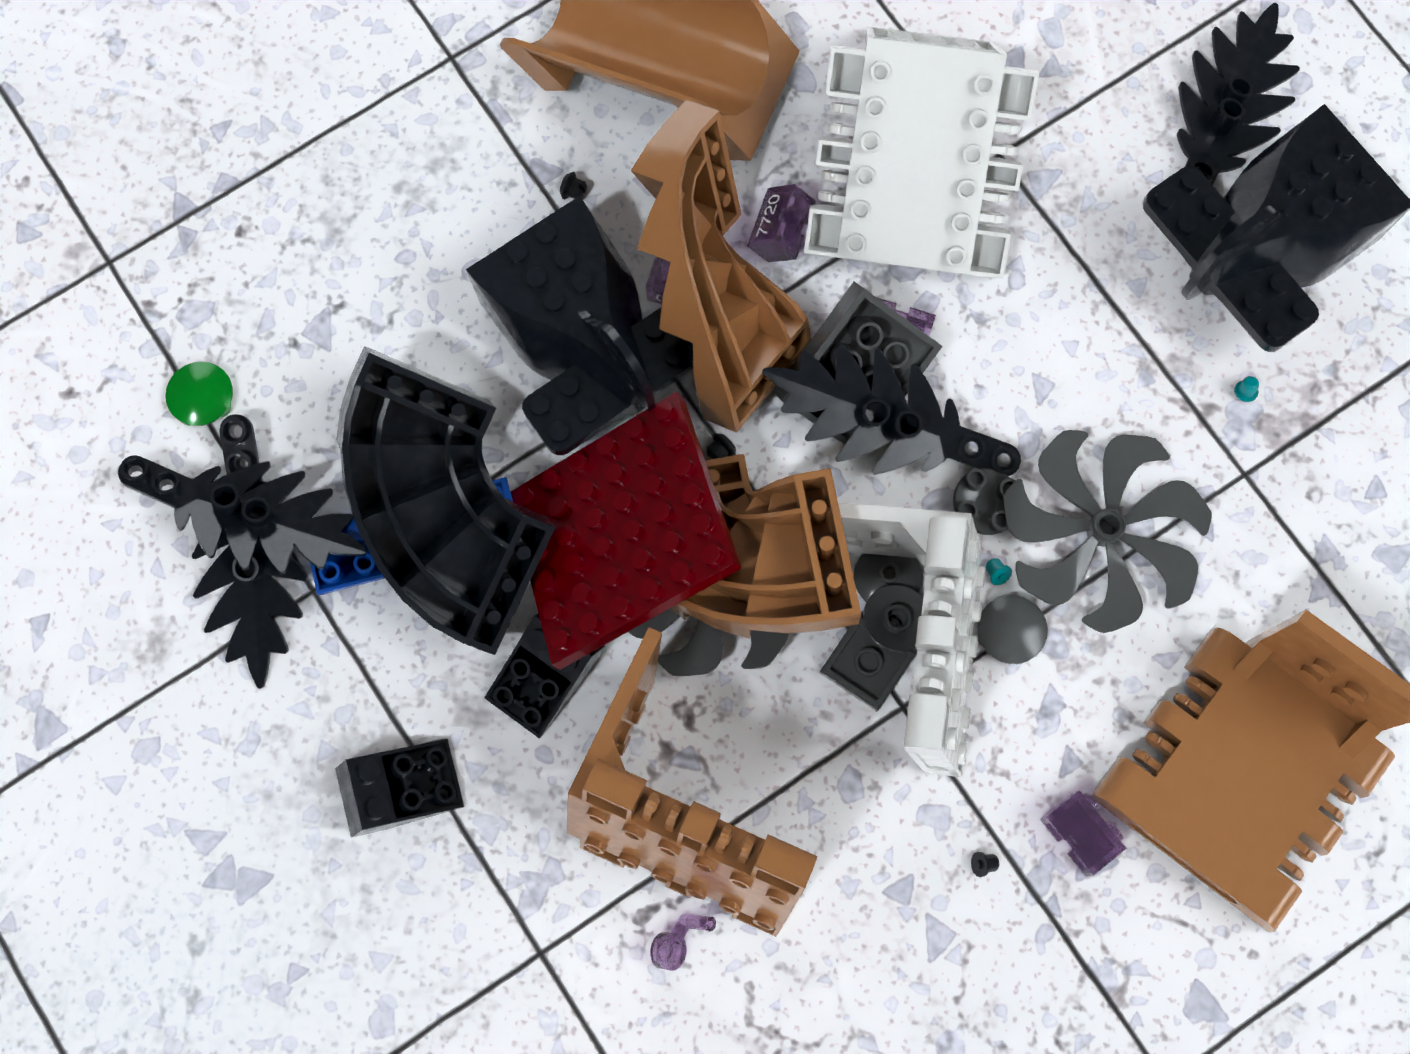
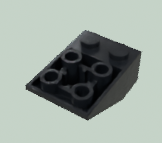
[484,613,606,739]
[335,739,464,838]

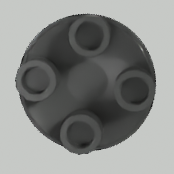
[953,468,1016,535]
[977,595,1048,664]

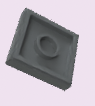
[819,616,917,712]

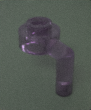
[650,913,716,971]

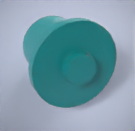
[1234,376,1259,402]
[986,558,1013,585]

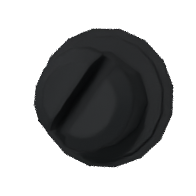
[559,172,587,200]
[707,433,736,459]

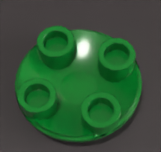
[165,362,233,426]

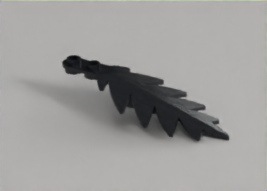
[1177,3,1300,185]
[762,344,1021,476]
[191,414,308,689]
[118,455,367,574]

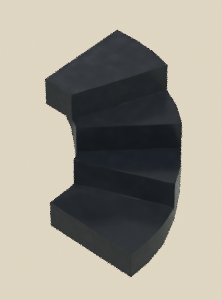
[336,346,556,655]

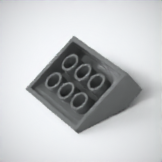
[773,281,943,445]

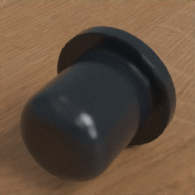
[971,852,1000,877]

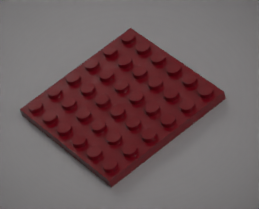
[510,391,742,670]

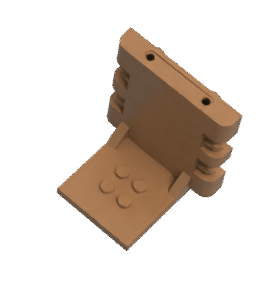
[1090,609,1410,932]
[567,627,818,937]

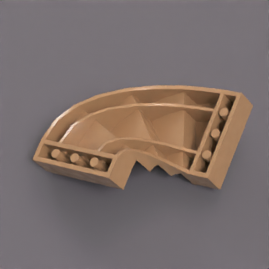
[631,100,812,433]
[670,454,861,639]

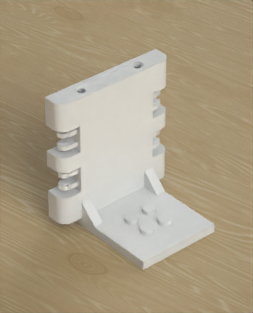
[804,26,1039,279]
[838,503,986,777]

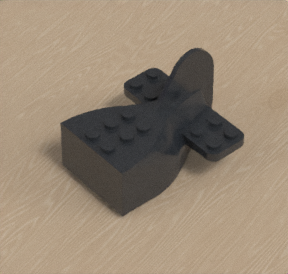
[1142,103,1410,352]
[466,196,693,456]

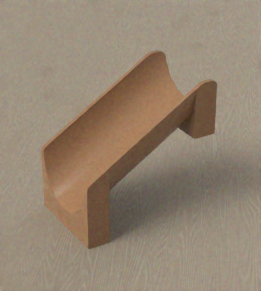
[500,0,800,161]

